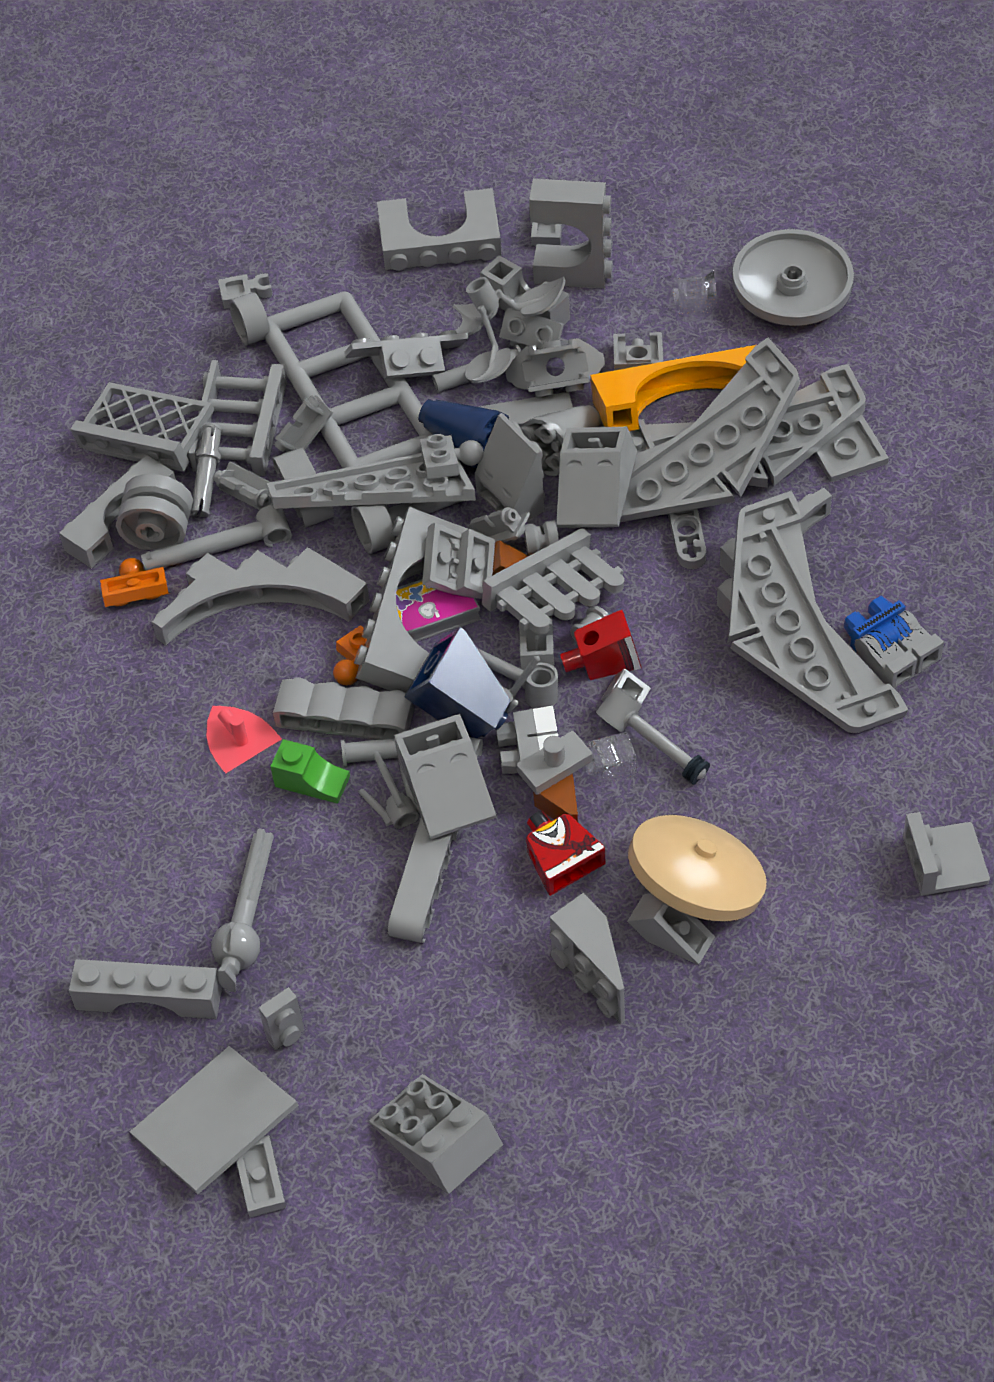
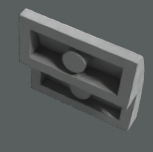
[422,522,495,599]

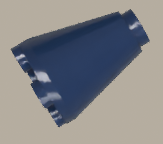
[418,399,509,470]

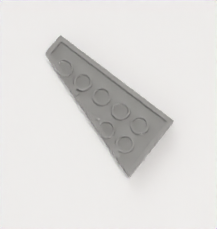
[267,453,476,509]

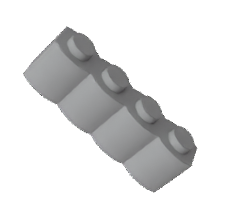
[273,678,414,740]

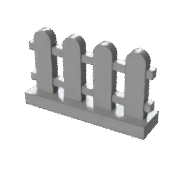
[482,528,624,634]

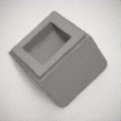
[601,669,651,704]

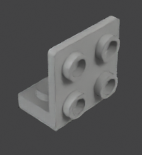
[903,812,990,896]

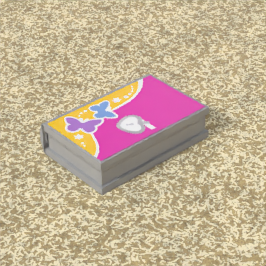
[396,579,481,642]

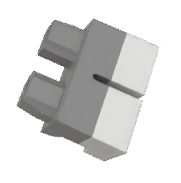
[496,706,558,780]

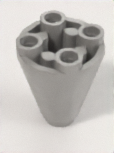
[521,405,601,476]

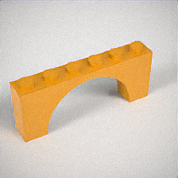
[590,345,756,431]

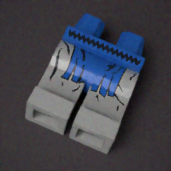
[844,595,944,688]

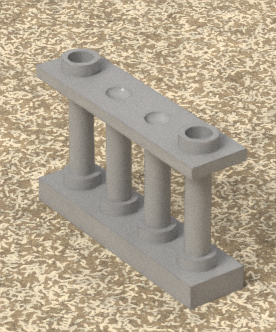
[186,360,287,476]

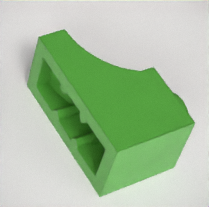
[270,739,350,804]

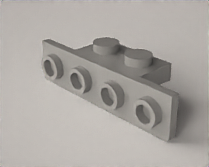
[344,330,468,380]

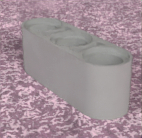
[272,447,334,528]

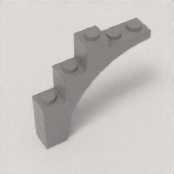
[152,547,370,645]

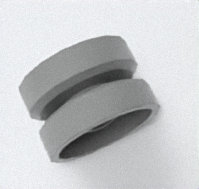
[116,474,193,550]

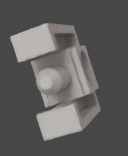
[613,332,663,370]

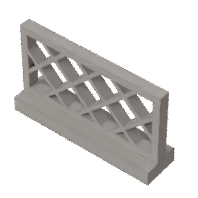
[70,382,214,472]

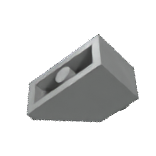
[627,893,715,965]

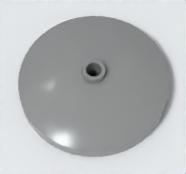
[732,229,854,326]

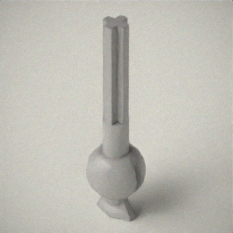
[211,829,274,992]

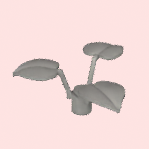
[453,276,565,383]

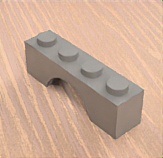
[59,455,176,569]
[69,959,222,1019]

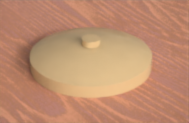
[628,815,766,921]

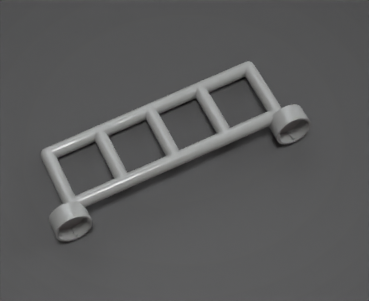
[229,291,462,554]

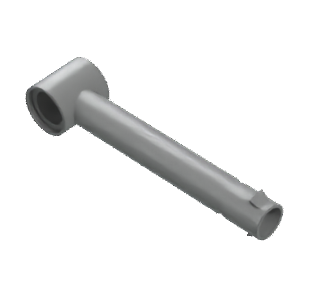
[141,505,292,570]

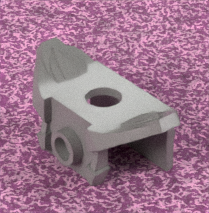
[506,338,605,397]

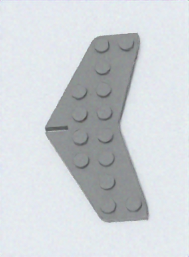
[620,337,800,522]
[629,364,866,488]
[727,491,908,733]

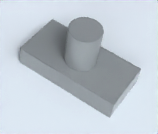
[516,730,593,795]

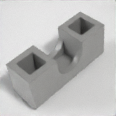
[480,255,570,325]

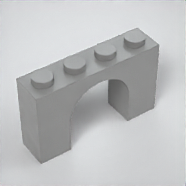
[529,179,613,289]
[377,188,502,271]

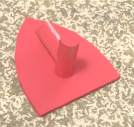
[206,706,282,773]

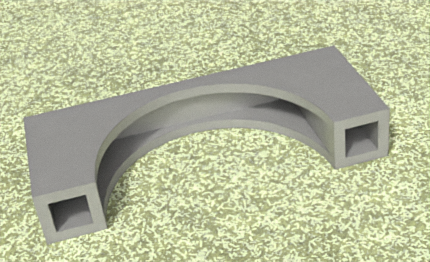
[354,507,468,693]

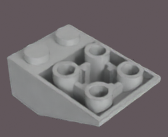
[475,413,545,521]
[557,426,637,528]
[394,714,496,840]
[549,893,625,1024]
[368,1074,503,1194]

